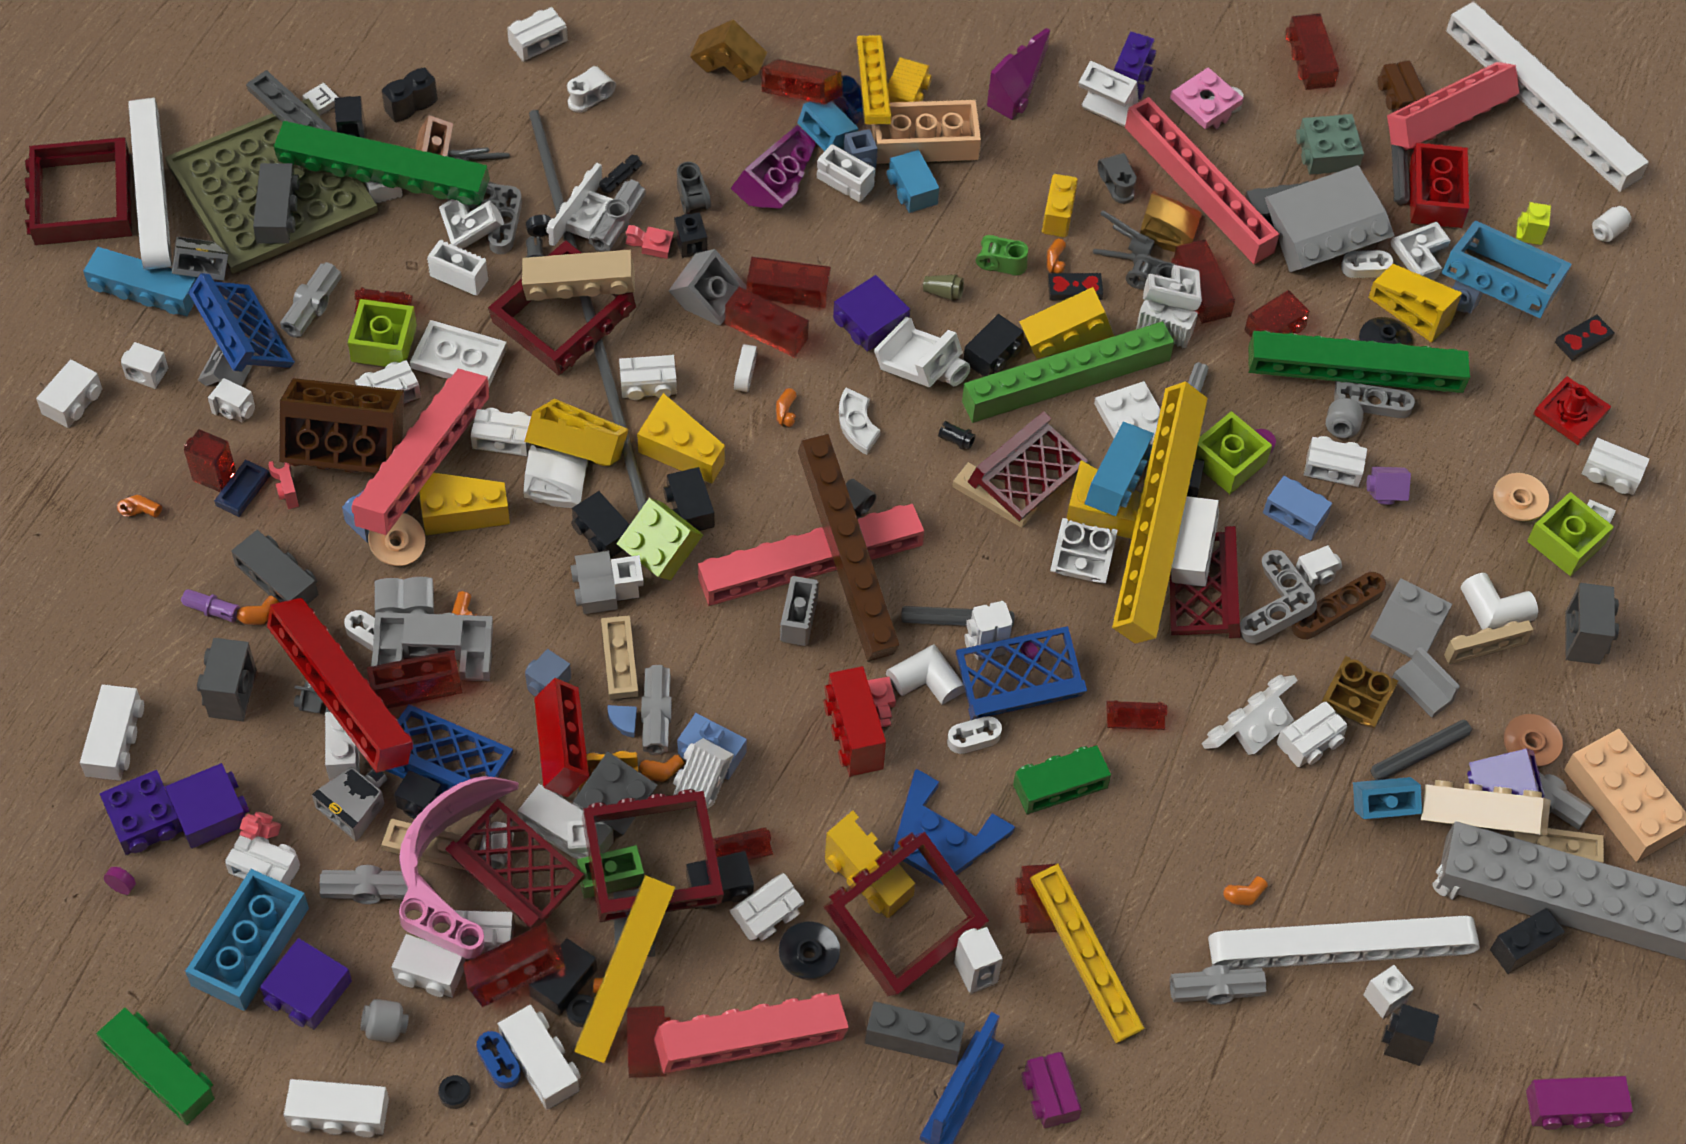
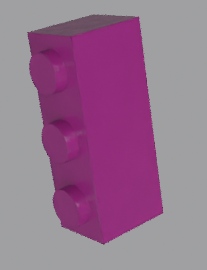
[1526,1076,1633,1130]

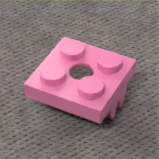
[1170,67,1243,129]

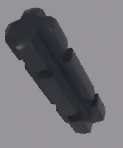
[599,155,642,194]

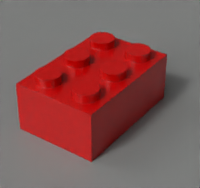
[1410,143,1469,228]
[823,666,886,777]

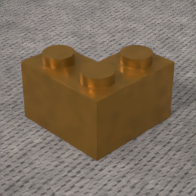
[690,19,767,82]

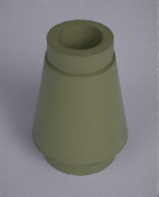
[923,274,964,301]

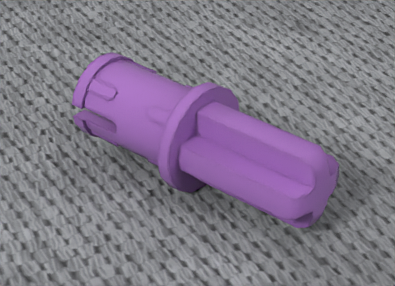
[181,589,240,623]

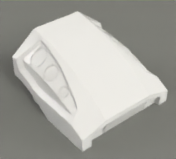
[524,445,588,508]
[1050,518,1118,584]

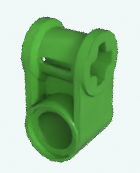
[975,235,1028,275]

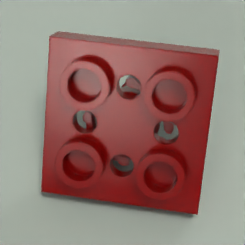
[1534,376,1611,445]

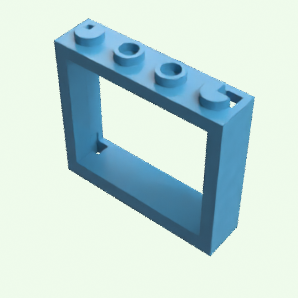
[1441,220,1572,318]

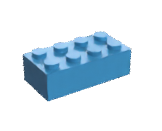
[185,869,309,1011]

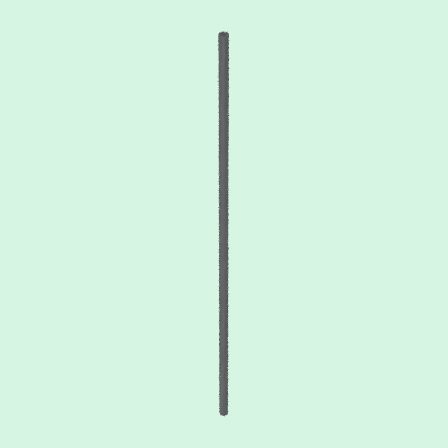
[529,110,647,511]

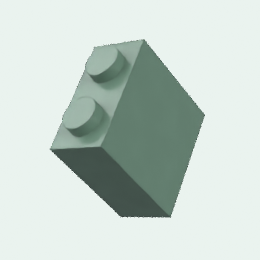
[1296,114,1364,175]

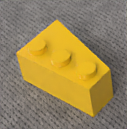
[1368,264,1462,343]
[1019,287,1114,359]
[637,393,725,484]
[524,399,629,466]
[1066,460,1142,539]
[419,473,510,535]
[825,810,915,918]

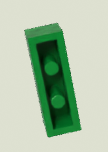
[1013,745,1111,815]

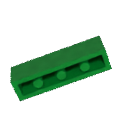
[96,1007,215,1126]

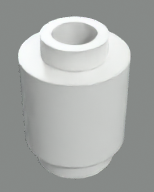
[1592,206,1631,242]
[480,822,514,869]

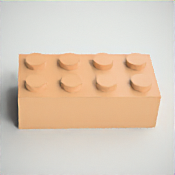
[872,100,981,164]
[1564,729,1686,862]

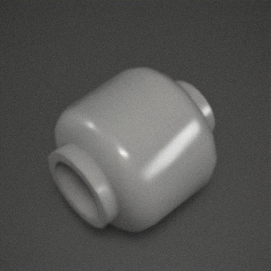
[1326,398,1363,439]
[360,999,408,1043]

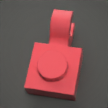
[625,225,674,259]
[268,461,299,509]
[868,677,896,727]
[240,812,281,840]

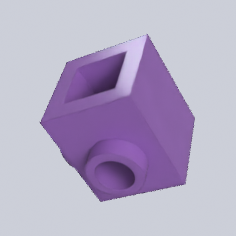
[1366,467,1411,504]

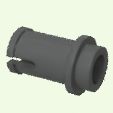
[525,236,544,258]

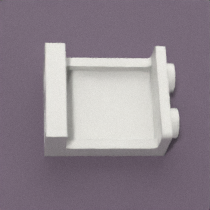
[1079,61,1138,127]
[874,317,963,387]

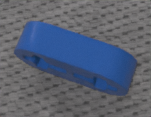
[477,1031,521,1089]

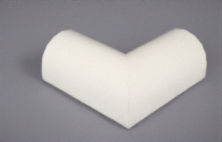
[439,199,504,249]
[1391,222,1451,280]
[1143,265,1202,311]
[1461,573,1538,630]
[886,644,965,705]

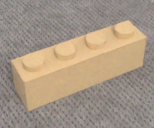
[522,250,635,301]
[1421,780,1551,836]

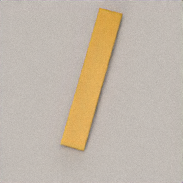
[857,35,891,124]
[1030,864,1145,1044]
[574,875,675,1063]

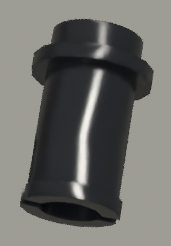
[938,421,975,450]

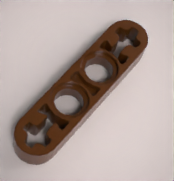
[1292,572,1386,640]

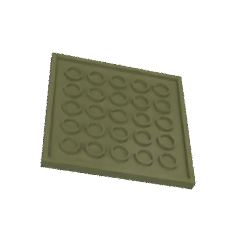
[165,98,378,274]

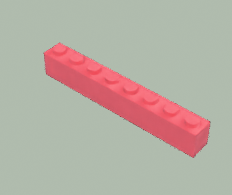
[1125,97,1279,264]
[352,368,489,535]
[698,504,924,606]

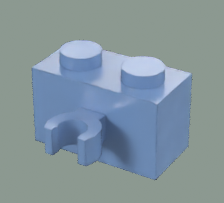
[677,713,747,780]

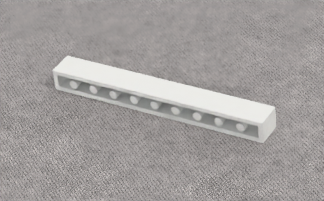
[1446,1,1649,192]

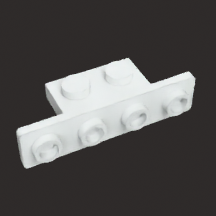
[547,163,612,246]
[1202,675,1298,755]

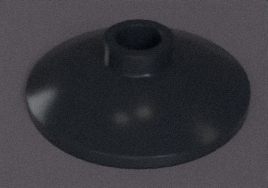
[1359,317,1413,346]
[779,921,840,980]

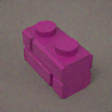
[1021,1052,1082,1129]

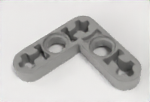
[447,183,522,254]
[1334,339,1415,418]
[1240,550,1317,643]

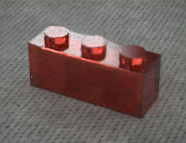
[1285,13,1339,90]
[761,59,842,104]
[1171,239,1235,324]
[746,256,831,308]
[725,286,809,358]
[366,650,463,709]
[463,922,565,1008]

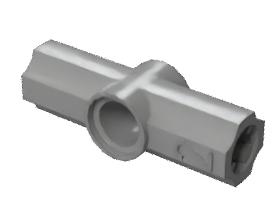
[589,180,646,252]
[280,262,342,338]
[641,665,672,755]
[1539,772,1593,830]
[320,865,408,904]
[1170,965,1266,1005]

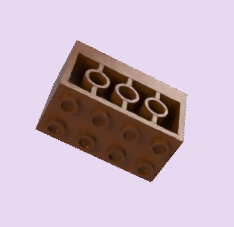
[279,378,404,475]

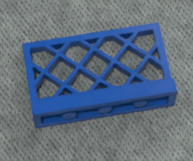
[188,273,294,372]
[956,626,1087,720]
[385,704,513,811]
[920,1012,1004,1144]

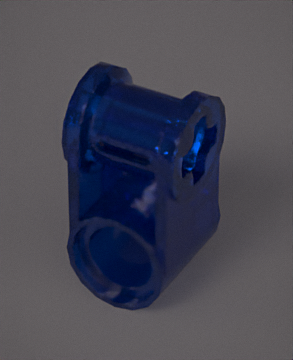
[833,75,864,125]

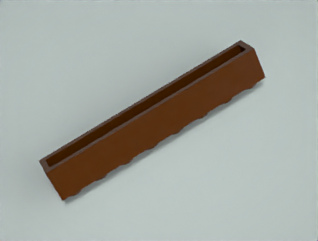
[798,434,899,662]

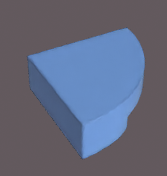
[607,705,637,738]

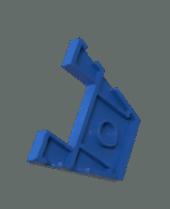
[893,769,1015,885]

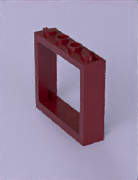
[25,137,132,246]
[488,240,636,376]
[582,789,724,923]
[823,831,989,996]

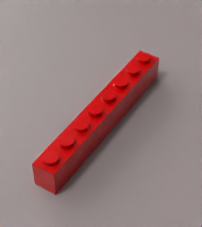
[267,598,413,773]

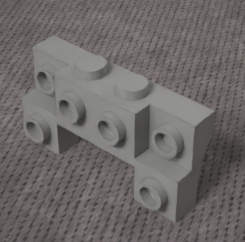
[371,612,493,681]

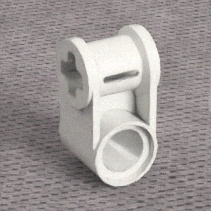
[567,66,616,112]

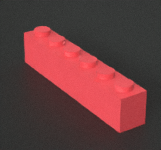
[1387,62,1519,149]
[654,993,849,1074]

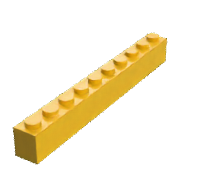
[1112,381,1208,644]

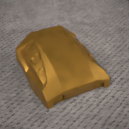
[1140,190,1202,256]
[1321,656,1398,729]

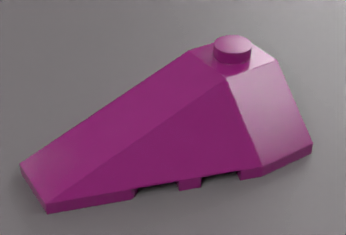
[987,28,1050,120]
[730,125,816,208]

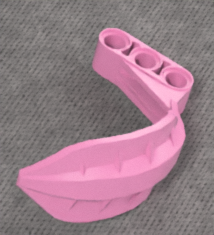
[399,776,519,959]

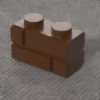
[1377,60,1427,112]

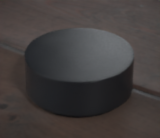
[526,214,551,237]
[566,994,594,1027]
[438,1075,471,1109]

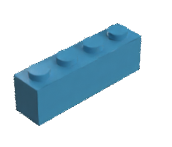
[83,247,197,316]
[1085,421,1154,516]

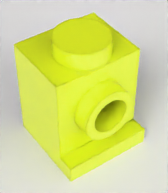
[1516,202,1551,245]

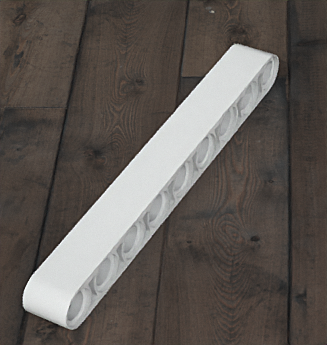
[128,97,172,270]
[1208,916,1480,970]

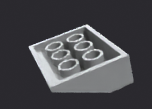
[1264,165,1394,272]

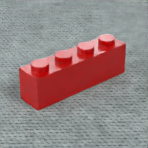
[534,678,589,797]

